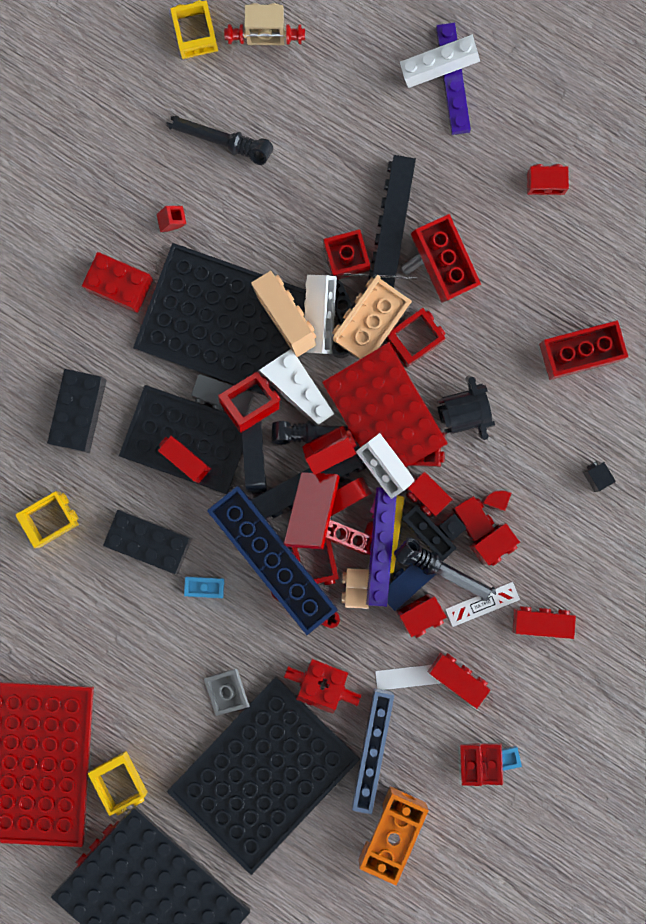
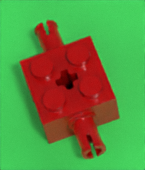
[284,659,362,714]

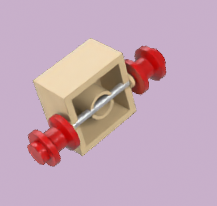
[224,3,305,45]

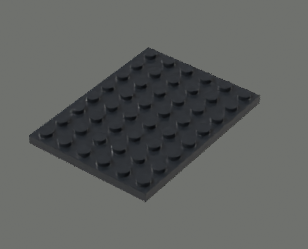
[133,243,306,397]
[167,676,360,875]
[51,806,250,924]

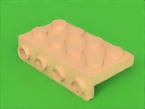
[332,275,412,359]

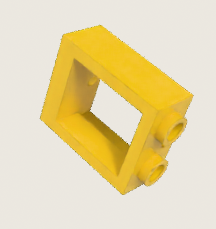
[170,0,218,59]
[15,491,79,548]
[88,751,148,816]

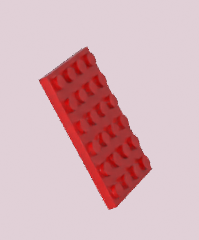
[322,342,448,467]

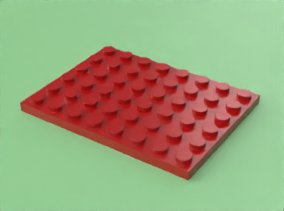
[0,682,94,847]

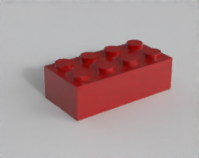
[410,214,481,303]
[539,320,629,380]

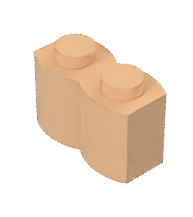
[341,568,369,609]

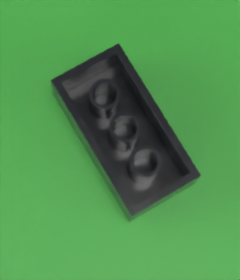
[47,369,107,454]
[103,510,192,574]

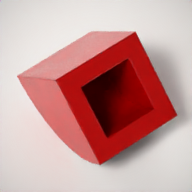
[156,206,187,232]
[481,490,512,512]

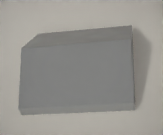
[204,669,249,716]

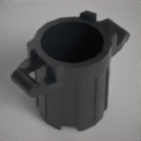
[437,375,495,440]

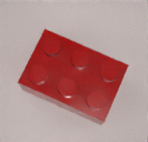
[82,252,153,314]
[395,593,447,638]

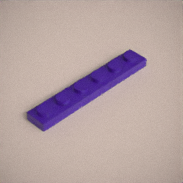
[436,23,471,135]
[366,487,397,607]

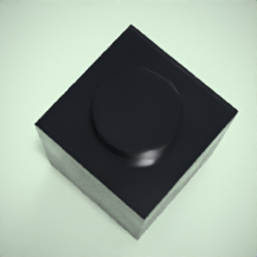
[583,461,616,492]
[437,514,467,541]

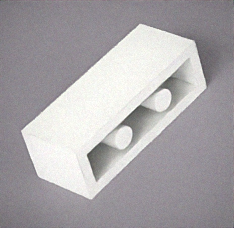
[356,434,415,499]

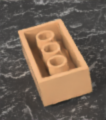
[251,271,316,357]

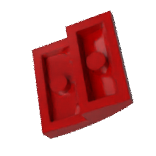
[460,743,504,786]

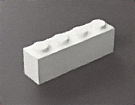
[400,34,480,88]
[304,275,337,354]

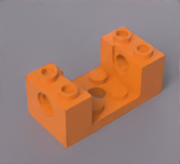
[358,786,429,886]

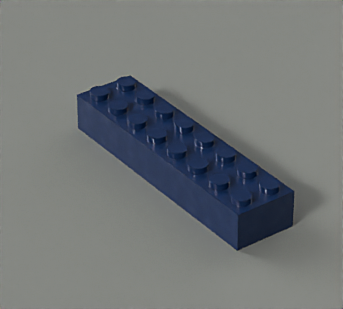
[207,486,338,636]

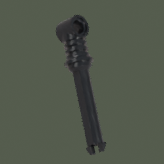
[166,116,274,165]
[272,421,355,445]
[394,537,496,601]

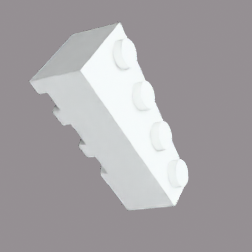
[257,349,334,425]

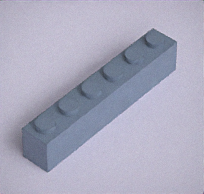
[352,688,394,814]

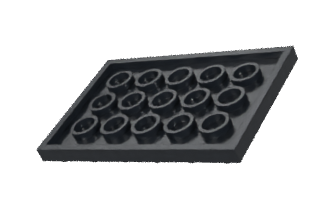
[119,385,243,494]

